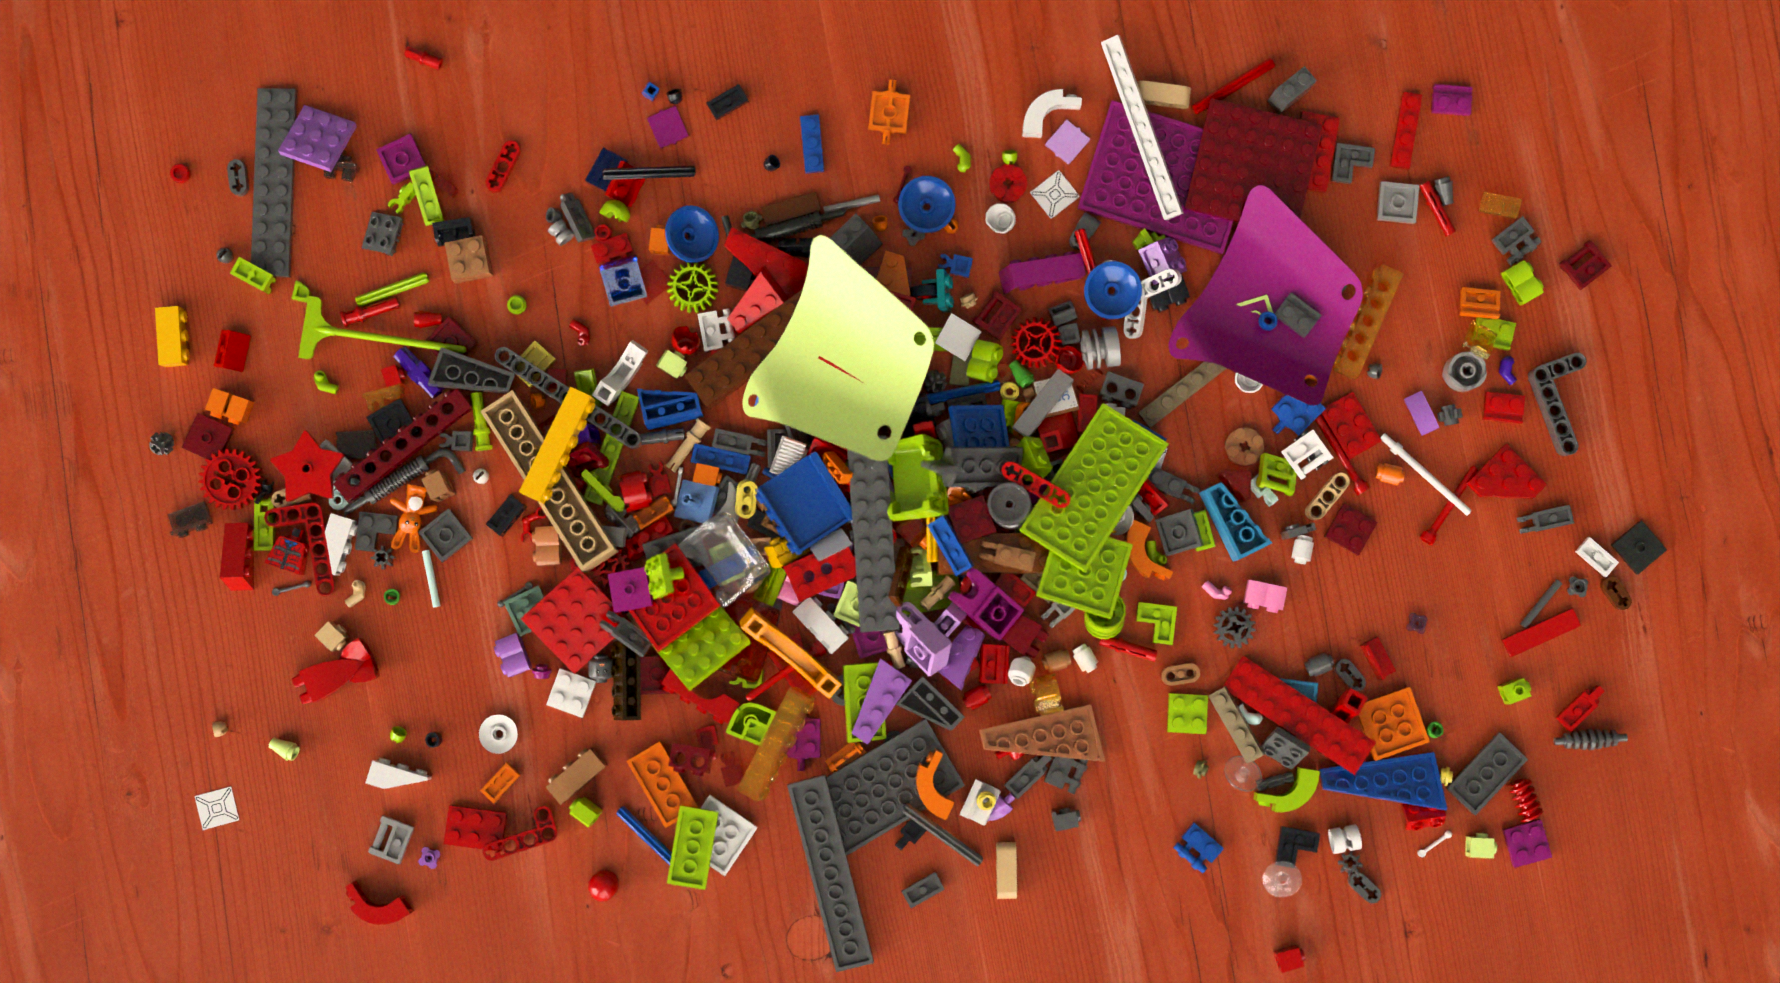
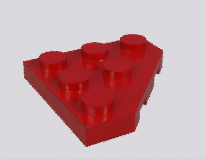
[1466,443,1547,499]

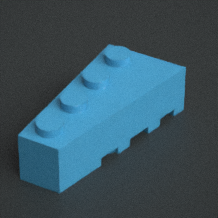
[1199,482,1272,562]

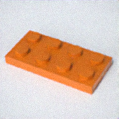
[626,741,699,828]

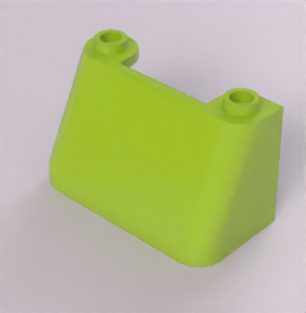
[887,434,949,521]

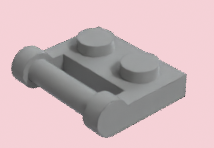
[368,815,415,864]

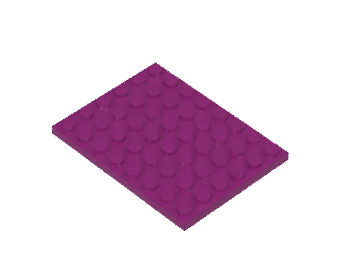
[1077,100,1233,254]

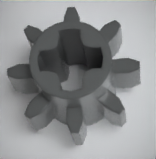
[924,369,948,393]
[1437,404,1463,426]
[149,432,174,455]
[370,546,396,570]
[1338,851,1363,877]

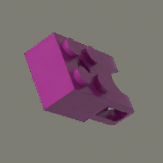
[948,567,1024,640]

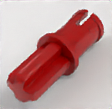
[404,46,443,71]

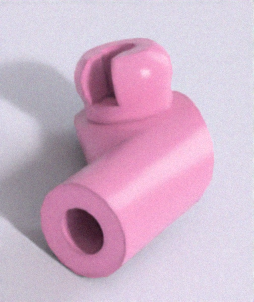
[1202,581,1232,600]

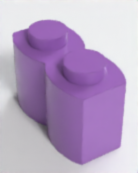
[494,633,533,677]

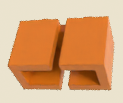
[205,388,254,425]

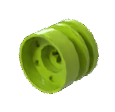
[1084,595,1126,639]

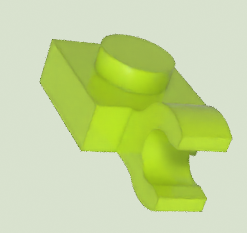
[388,182,416,214]

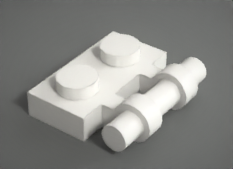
[698,308,737,352]

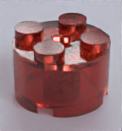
[892,518,927,548]

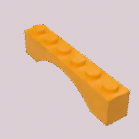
[739,607,842,699]

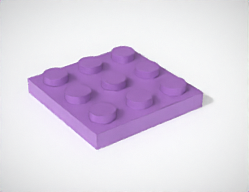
[278,105,357,172]

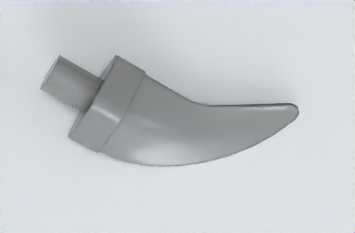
[713,482,737,533]

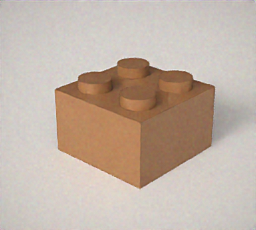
[444,235,493,284]

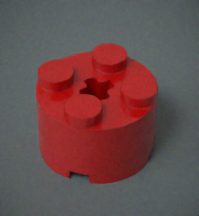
[617,470,652,513]

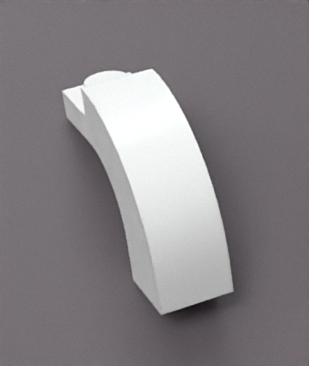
[1022,89,1082,138]
[592,340,648,406]

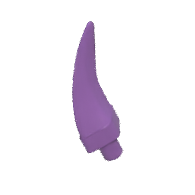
[988,792,1016,821]

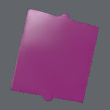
[647,106,689,149]

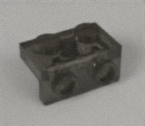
[167,502,213,538]

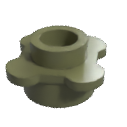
[741,211,762,229]
[1193,760,1209,779]

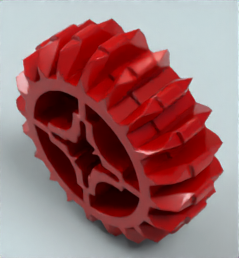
[1010,317,1062,369]

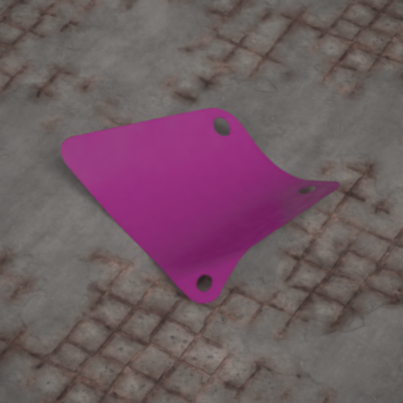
[1168,185,1363,405]

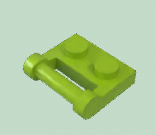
[1256,453,1297,496]

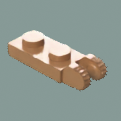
[979,541,1036,572]

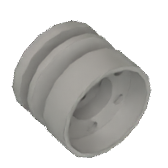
[1081,326,1121,370]

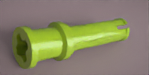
[470,392,493,451]

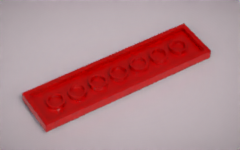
[1222,656,1376,775]

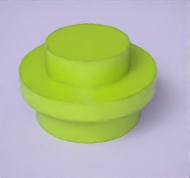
[507,295,527,315]

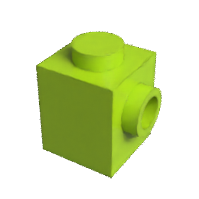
[1497,678,1531,705]

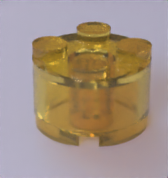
[1029,673,1064,716]

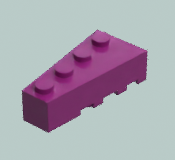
[999,251,1086,294]

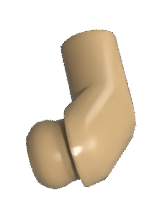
[345,580,366,608]

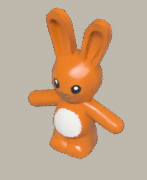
[390,484,438,553]

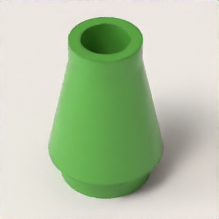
[1009,360,1035,389]

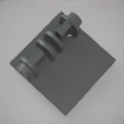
[362,212,404,256]

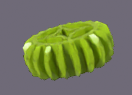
[667,262,719,313]

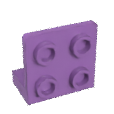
[1138,237,1187,285]

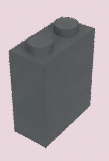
[1267,66,1317,115]

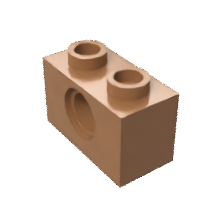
[422,469,456,502]

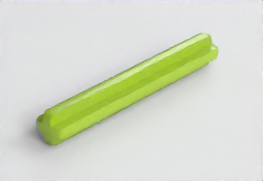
[355,272,429,307]

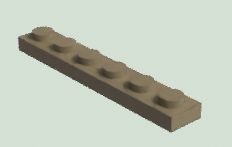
[1138,361,1226,428]

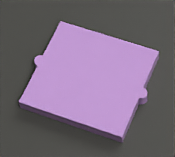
[1045,119,1090,165]

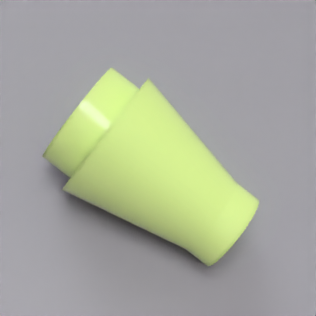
[269,737,300,761]

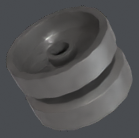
[987,482,1033,529]

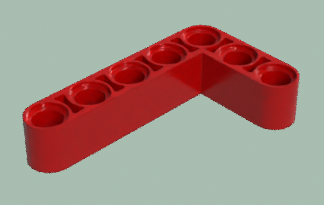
[264,503,334,597]

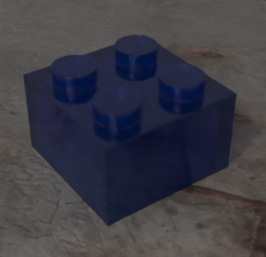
[599,255,647,307]

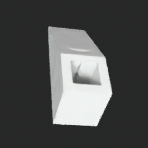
[325,513,358,576]
[366,758,432,789]

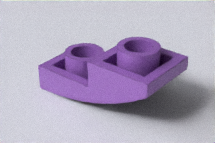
[1404,391,1439,436]

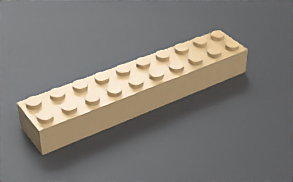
[480,390,619,573]

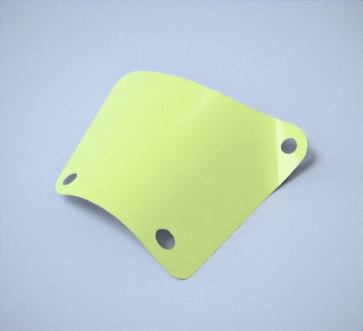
[743,236,933,461]

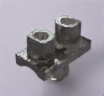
[324,150,360,182]

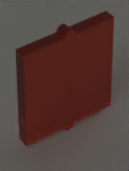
[627,260,670,305]

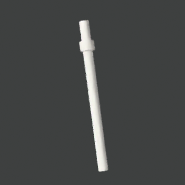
[1380,433,1472,516]

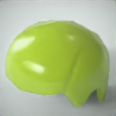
[599,200,630,222]

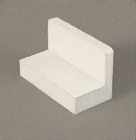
[959,779,1001,826]

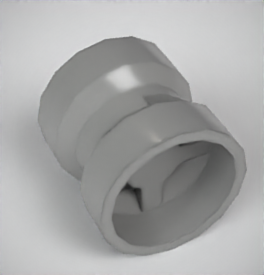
[548,219,574,246]

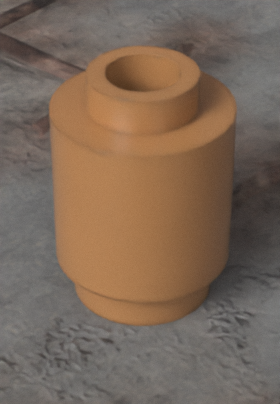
[1041,649,1071,673]

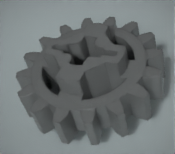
[1213,607,1256,648]

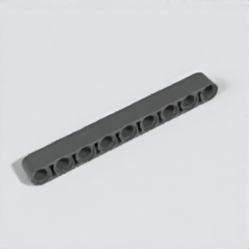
[495,347,643,449]

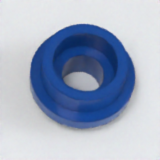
[1258,311,1278,331]

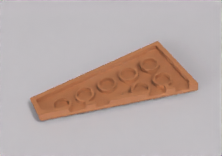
[979,704,1105,762]

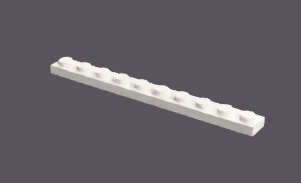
[1101,35,1183,220]

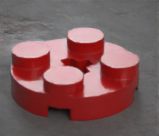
[989,164,1027,203]

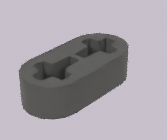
[227,159,249,196]
[1334,659,1366,691]
[1347,872,1381,903]

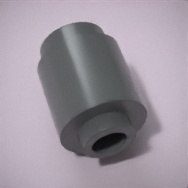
[1304,652,1335,677]

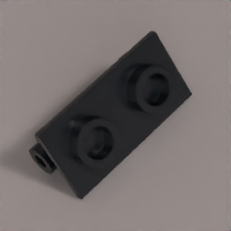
[778,238,813,258]

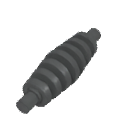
[1553,729,1628,750]

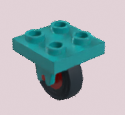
[910,269,954,313]

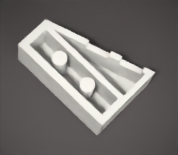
[792,597,849,654]

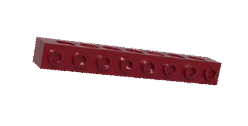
[333,389,472,504]

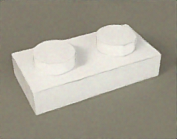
[1575,537,1619,577]

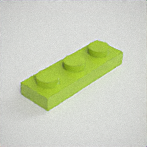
[409,165,444,226]

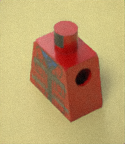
[264,527,309,575]

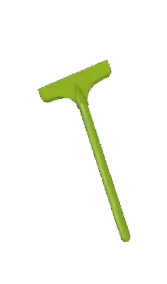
[298,296,466,359]

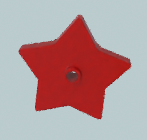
[270,430,345,502]

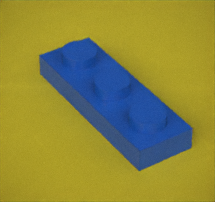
[800,115,824,174]
[691,443,751,475]
[927,515,974,576]

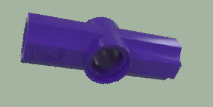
[393,346,445,399]

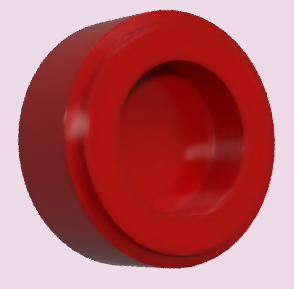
[170,164,191,184]

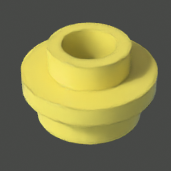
[1000,382,1019,401]
[1440,767,1453,786]
[976,791,996,810]

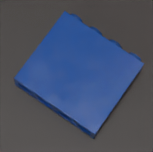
[755,451,852,555]

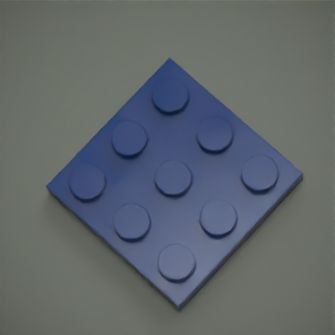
[948,405,1009,447]

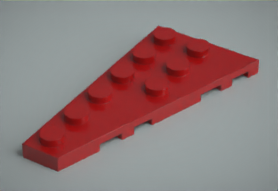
[723,227,809,302]

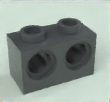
[1099,372,1144,409]

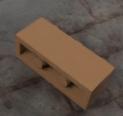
[546,748,608,805]

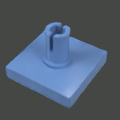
[674,479,720,525]

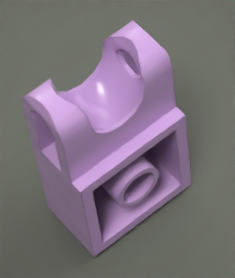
[895,602,952,677]

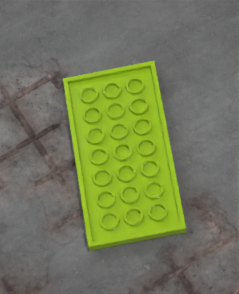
[1019,403,1169,573]

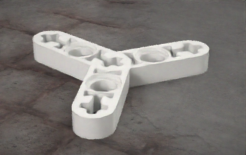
[1103,260,1182,339]

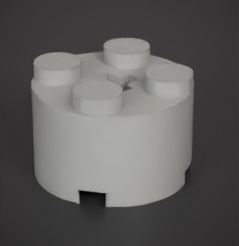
[1442,352,1487,392]

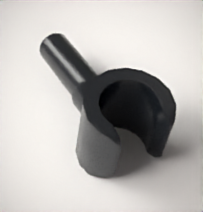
[254,479,274,504]

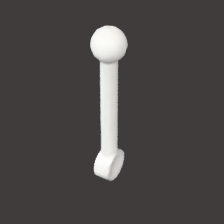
[671,467,683,507]
[1417,830,1452,857]

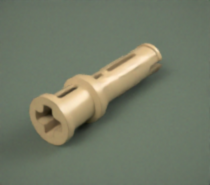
[665,418,711,473]

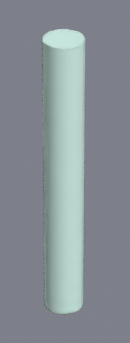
[422,550,441,608]

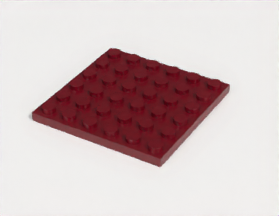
[1184,98,1322,222]

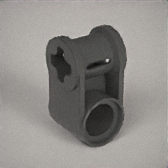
[1069,212,1101,250]

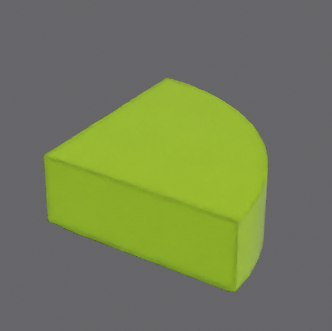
[291,281,312,303]

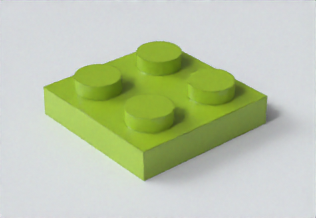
[1167,693,1208,734]

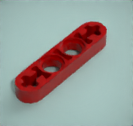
[1002,461,1071,508]

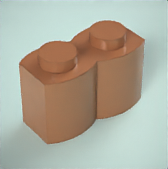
[532,526,562,566]

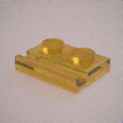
[1462,320,1497,360]

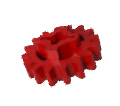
[590,546,631,587]

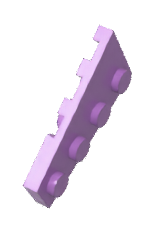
[852,658,912,745]

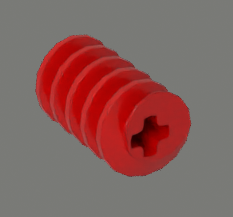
[1507,779,1544,822]

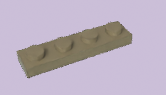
[1208,686,1265,764]

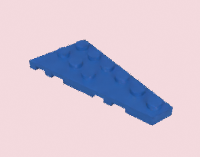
[1319,752,1447,810]

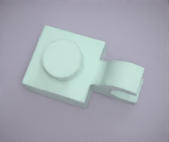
[1246,474,1279,507]

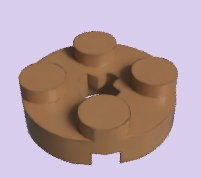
[1225,427,1264,466]

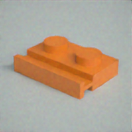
[1460,287,1501,319]

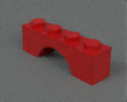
[661,668,740,725]

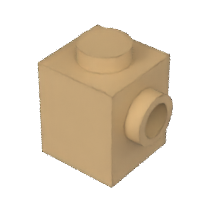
[314,621,349,651]

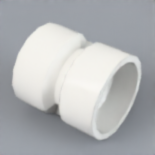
[1328,824,1362,854]

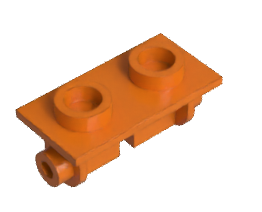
[825,742,867,773]

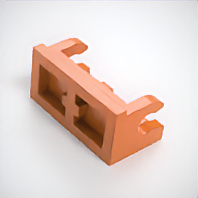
[633,494,675,530]

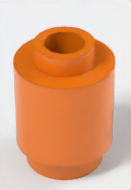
[1375,463,1405,485]

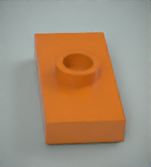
[480,762,521,804]

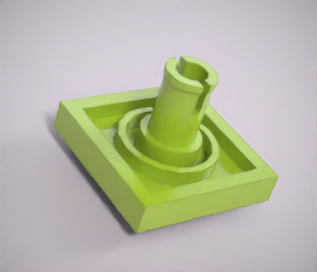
[645,553,684,599]

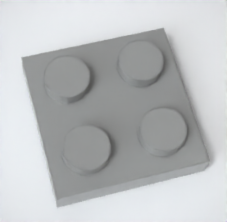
[1376,181,1419,224]

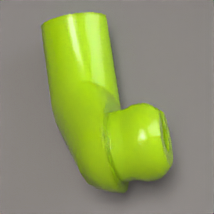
[314,370,339,394]

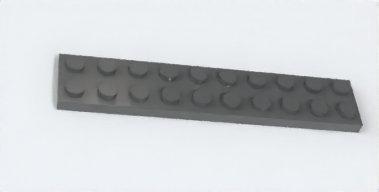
[251,88,297,278]
[847,435,899,632]
[787,774,874,972]

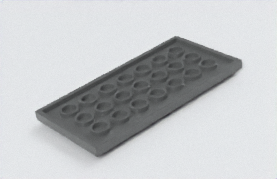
[826,719,965,855]

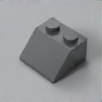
[829,213,882,266]

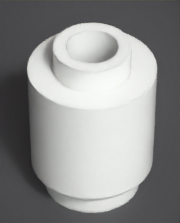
[1291,535,1314,564]
[1072,643,1099,673]

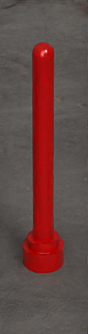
[1315,414,1370,496]
[1419,466,1478,546]
[746,640,827,701]

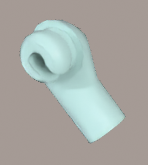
[1238,703,1263,725]

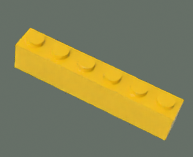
[519,387,595,504]

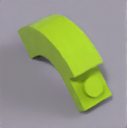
[1253,767,1320,812]

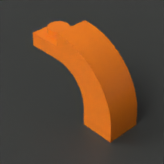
[1125,520,1173,581]
[916,748,954,820]

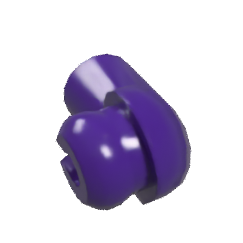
[1499,356,1517,385]

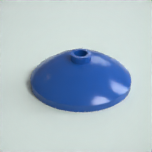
[898,176,956,233]
[665,205,719,263]
[1084,261,1142,319]

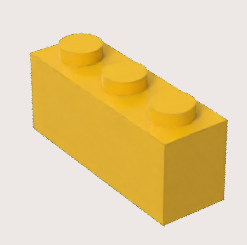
[155,306,190,367]

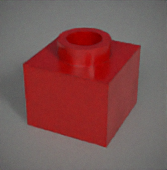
[381,365,406,390]

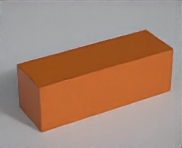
[822,451,853,484]

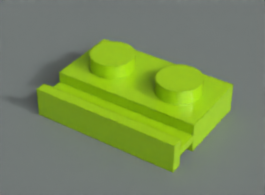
[1471,317,1516,351]
[753,563,786,607]

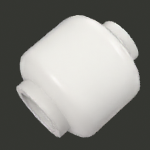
[1008,656,1036,686]

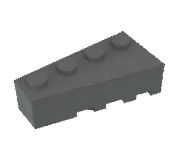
[428,347,515,394]

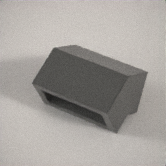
[1048,300,1078,327]

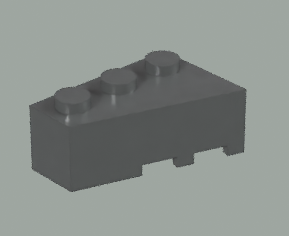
[896,676,965,731]

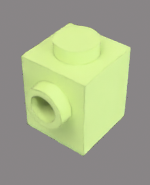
[656,350,687,378]
[1465,833,1497,858]

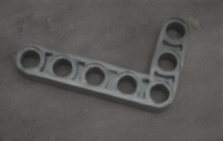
[1528,353,1587,456]

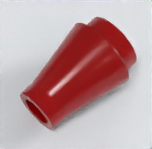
[414,310,442,329]

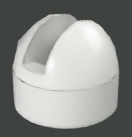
[473,468,489,484]

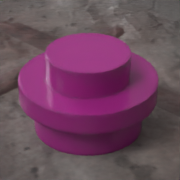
[532,664,552,679]

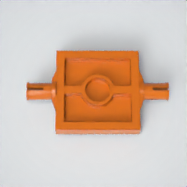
[868,80,910,145]

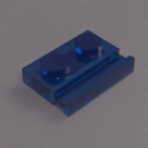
[585,147,628,192]

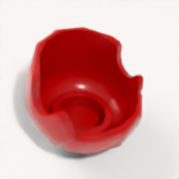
[671,326,701,355]
[1054,345,1085,374]
[588,870,619,902]

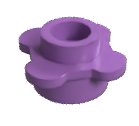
[418,847,441,869]

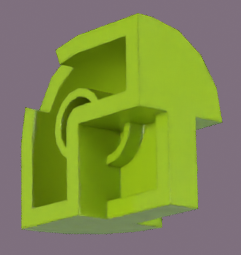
[726,702,777,747]

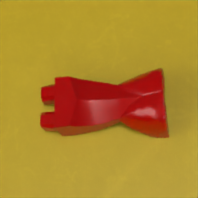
[292,638,380,704]

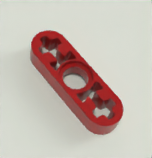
[485,140,521,193]

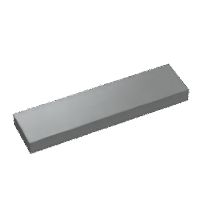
[1013,369,1074,437]

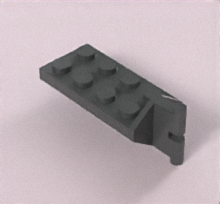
[921,446,1023,487]

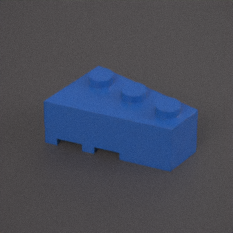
[637,388,704,430]

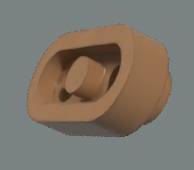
[1161,663,1200,686]

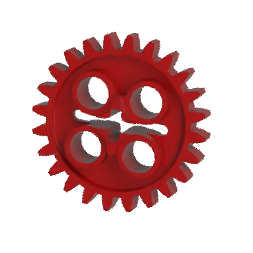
[198,448,263,510]

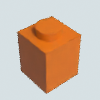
[649,225,670,255]
[692,463,723,487]

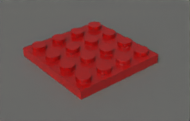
[628,543,721,652]
[521,566,631,674]

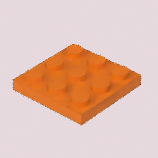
[1358,687,1430,761]

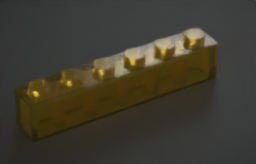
[737,687,815,801]

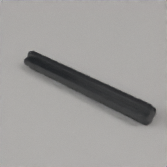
[602,166,696,180]

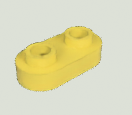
[735,479,757,519]

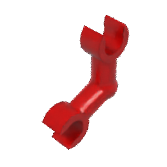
[521,507,547,542]

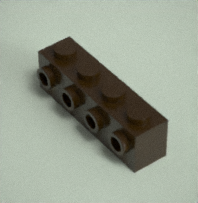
[611,643,641,721]

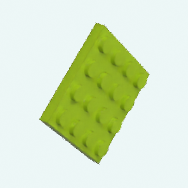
[1036,537,1133,619]
[652,607,751,691]

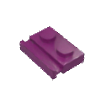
[1431,84,1473,116]

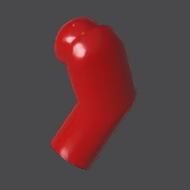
[569,319,590,346]

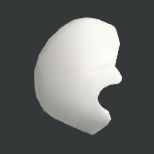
[986,203,1016,234]
[1235,373,1263,393]

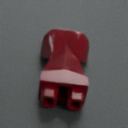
[963,615,1049,658]

